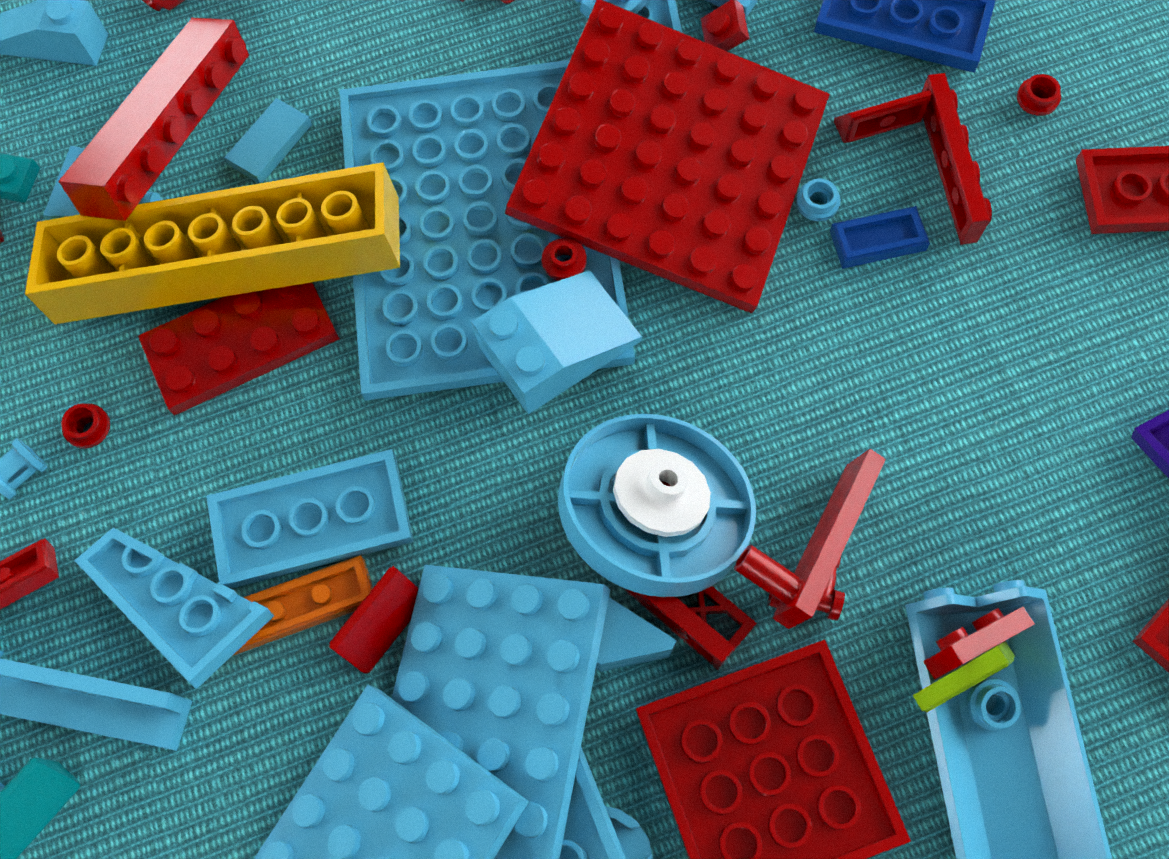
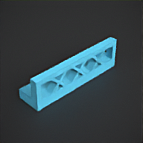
[0,658,192,751]

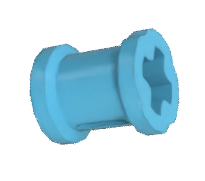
[0,438,48,500]

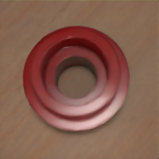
[1017,74,1061,116]
[542,238,587,281]
[61,404,110,449]

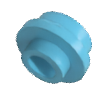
[796,178,841,221]
[967,677,1021,731]

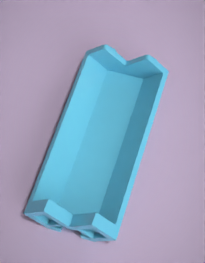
[905,580,1112,859]

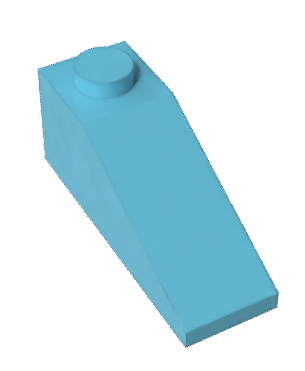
[0,0,108,66]

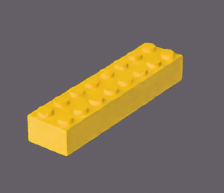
[25,162,400,324]

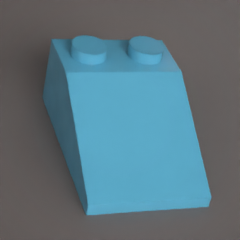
[471,270,642,415]

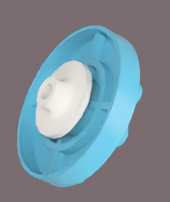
[558,414,756,597]

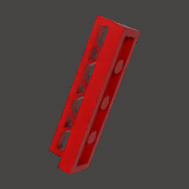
[570,543,757,670]

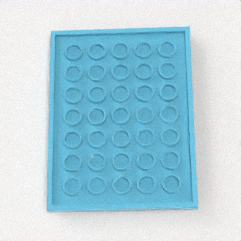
[339,60,635,401]

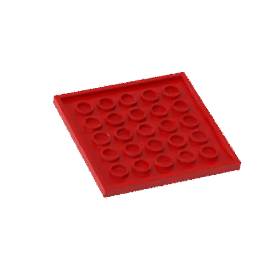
[505,0,830,314]

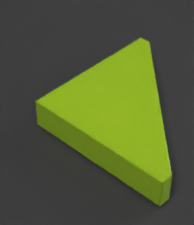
[912,641,1016,713]

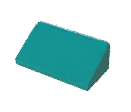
[0,757,80,859]

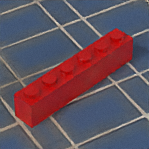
[58,17,249,221]

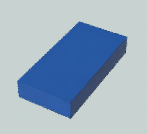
[830,206,930,269]

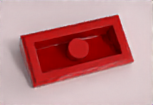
[834,90,932,143]
[329,566,419,674]

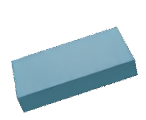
[224,98,312,183]

